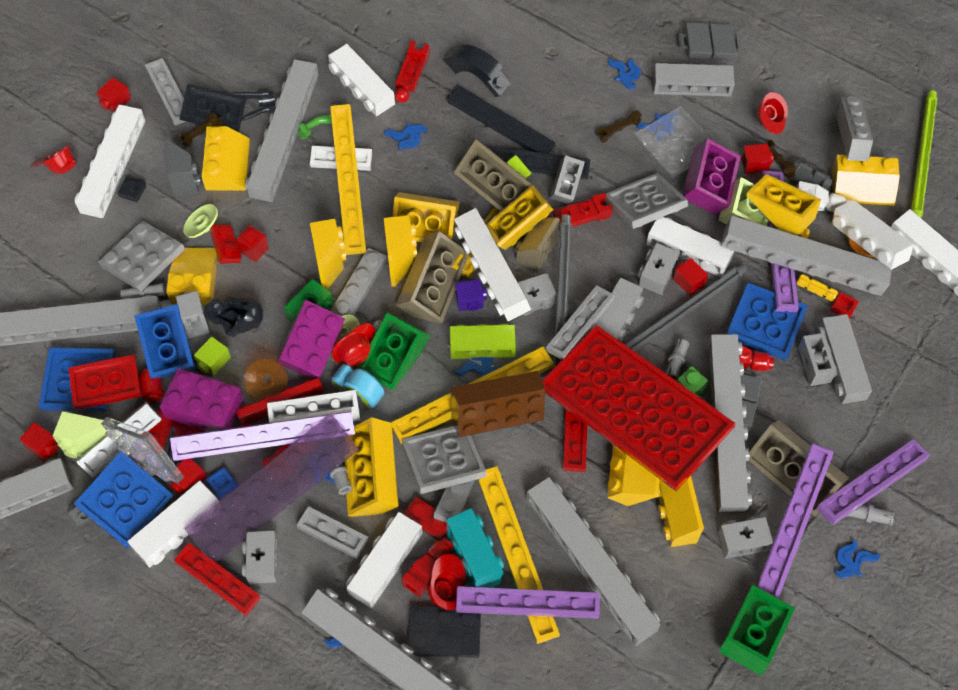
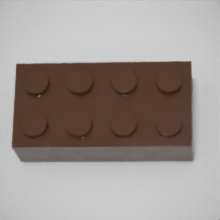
[451,371,545,437]

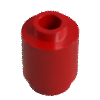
[139,369,164,403]

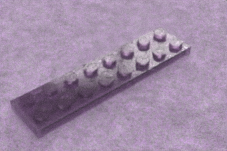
[184,414,359,563]

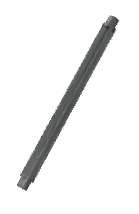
[553,215,572,369]
[625,264,748,352]

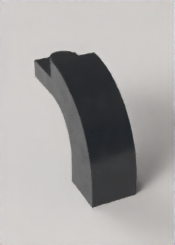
[443,44,511,97]

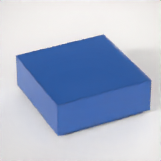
[205,467,238,499]

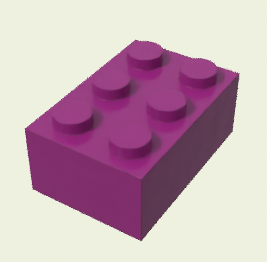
[683,138,741,215]
[275,300,345,379]
[160,368,243,432]

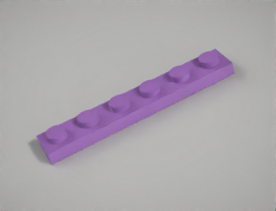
[817,439,930,525]
[456,586,600,619]

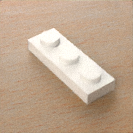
[310,146,372,171]

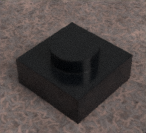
[117,176,146,203]

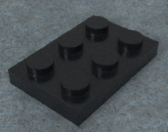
[180,84,246,132]
[408,606,481,658]

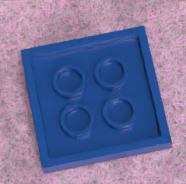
[726,283,808,361]
[39,348,116,412]
[73,451,173,549]

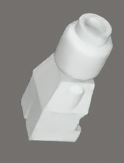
[797,181,850,212]

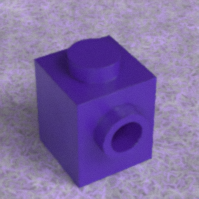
[455,280,487,311]

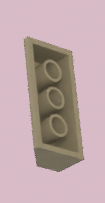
[454,139,537,211]
[396,231,469,324]
[749,420,849,516]

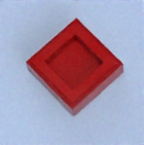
[830,292,859,319]

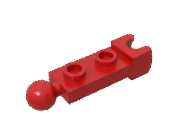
[394,41,430,103]
[545,193,613,230]

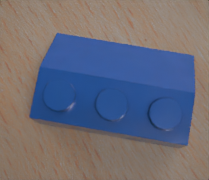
[134,305,197,379]

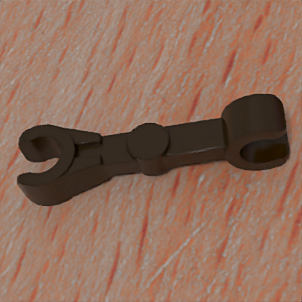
[596,110,642,143]
[179,113,222,147]
[761,140,796,179]

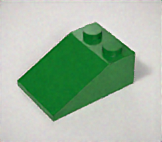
[358,313,431,391]
[718,585,795,676]

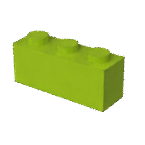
[450,323,516,359]

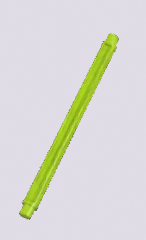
[911,90,938,218]

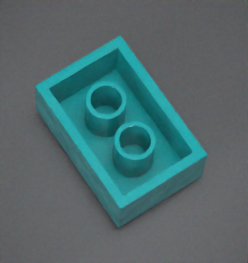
[446,508,504,588]

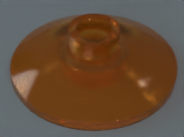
[244,359,288,401]

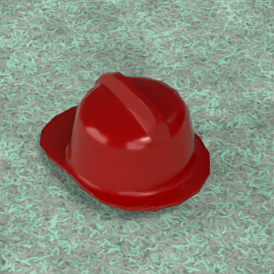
[756,92,788,134]
[30,143,76,174]
[332,323,375,366]
[427,554,465,610]

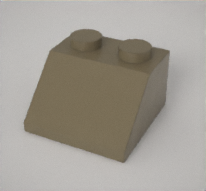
[515,217,560,272]

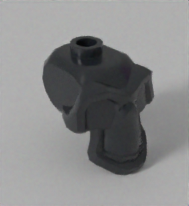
[204,297,263,337]

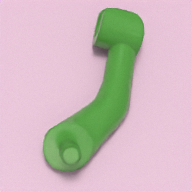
[297,114,332,139]

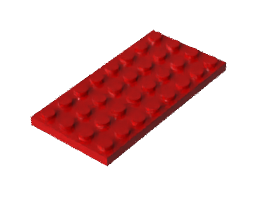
[542,325,735,492]

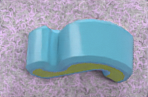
[331,364,385,409]

